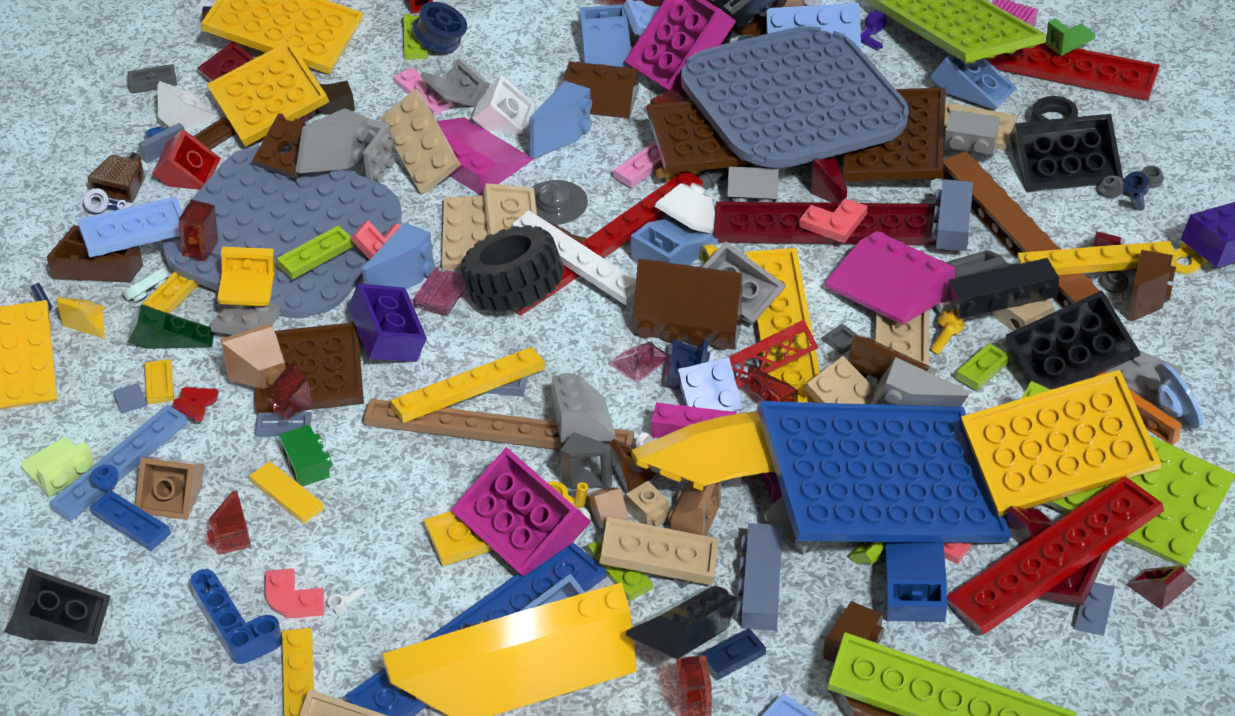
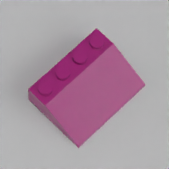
[624,0,736,100]
[437,117,533,196]
[825,231,955,325]
[451,447,591,576]

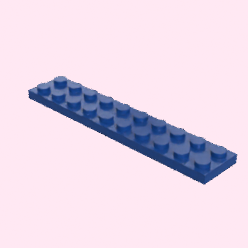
[344,542,607,716]

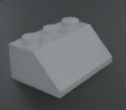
[552,373,616,443]

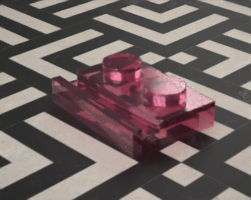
[413,267,467,317]

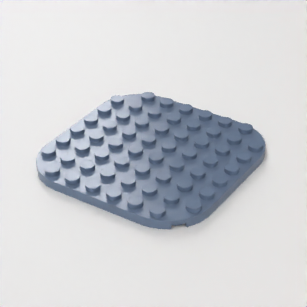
[681,26,909,170]
[163,146,402,319]

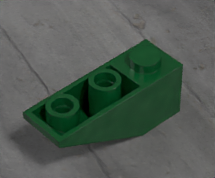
[127,304,215,349]

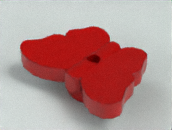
[172,387,219,422]

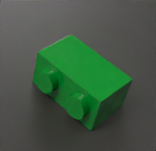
[279,424,333,487]

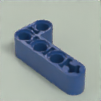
[190,569,282,664]

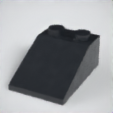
[4,568,111,644]

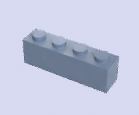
[736,523,783,631]

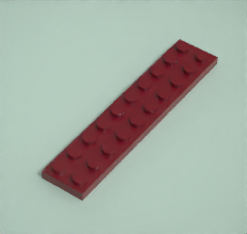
[715,201,968,245]

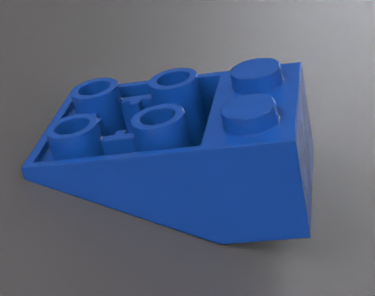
[886,542,947,622]

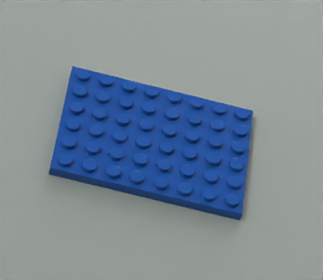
[757,401,1011,543]

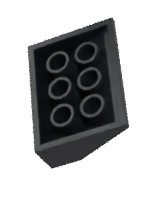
[1010,113,1124,193]
[1006,290,1141,390]

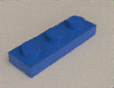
[90,490,171,551]

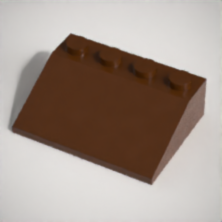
[633,258,742,350]

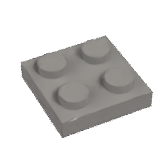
[210,304,281,335]

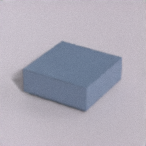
[113,383,147,414]

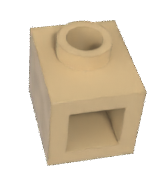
[626,481,669,526]

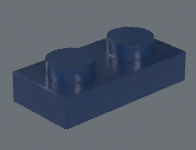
[700,628,766,681]

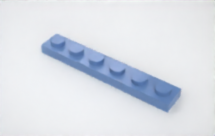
[49,405,188,522]

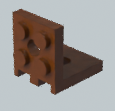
[252,113,306,179]

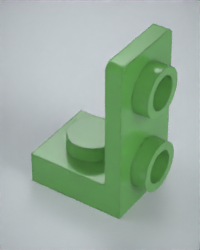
[1045,19,1096,56]

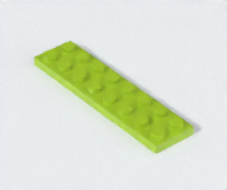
[827,632,1077,716]

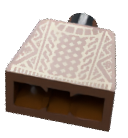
[87,152,145,203]

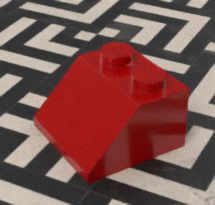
[152,129,221,190]

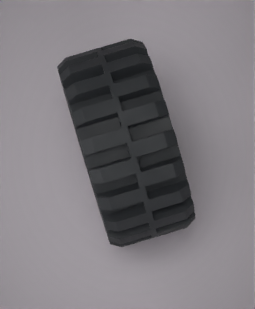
[460,225,564,313]

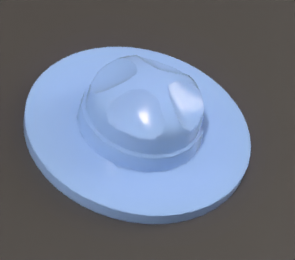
[1158,362,1203,428]

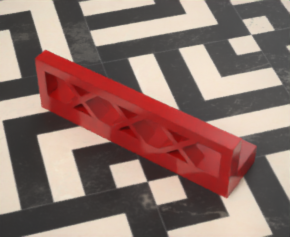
[729,319,819,388]

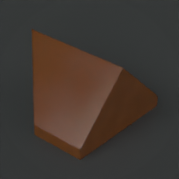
[610,439,659,493]

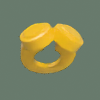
[1174,241,1208,274]

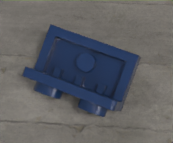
[665,339,710,389]

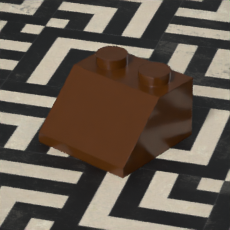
[1128,250,1176,321]

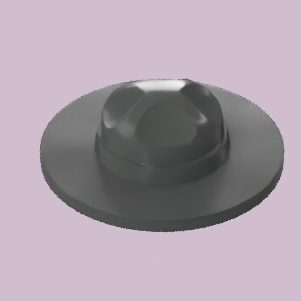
[531,180,588,225]

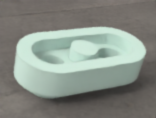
[122,266,170,302]

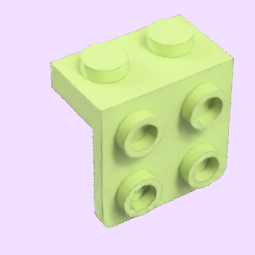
[21,438,94,497]

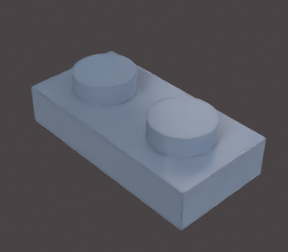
[1075,582,1115,636]

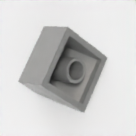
[945,110,1000,155]
[727,167,780,202]

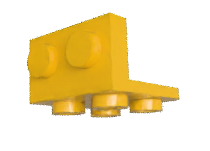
[218,246,275,306]

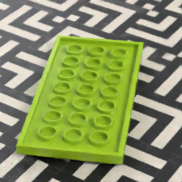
[863,0,1046,63]
[1021,381,1235,569]

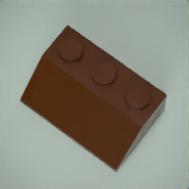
[563,61,639,119]
[848,334,937,384]

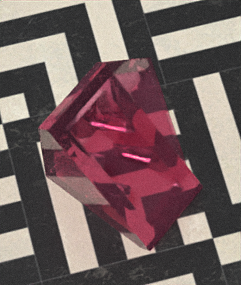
[608,341,668,384]

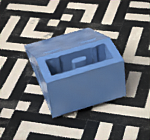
[580,4,632,68]
[631,218,718,265]

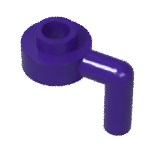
[860,10,887,51]

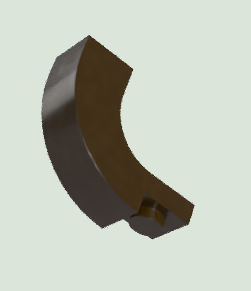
[315,80,355,115]

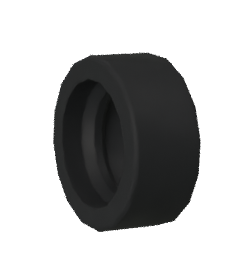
[1031,96,1078,122]

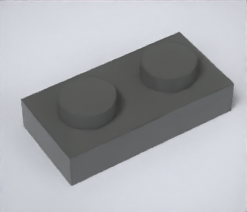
[127,64,177,93]

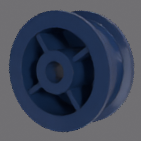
[412,2,467,53]

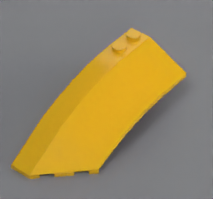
[631,411,775,491]
[381,582,637,716]

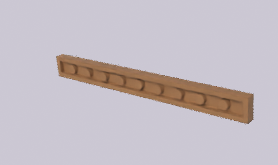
[364,399,634,450]

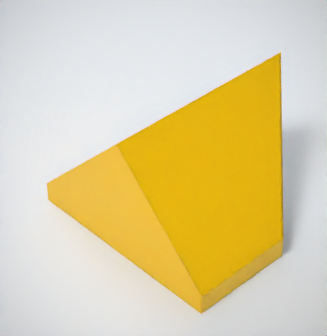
[56,297,106,339]

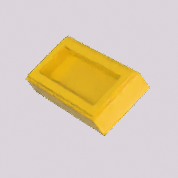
[145,359,174,404]

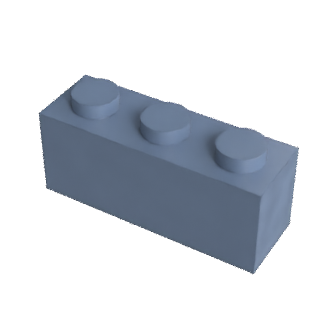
[932,179,973,251]

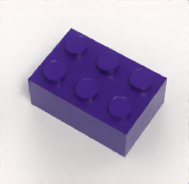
[1180,202,1235,268]
[348,284,427,362]

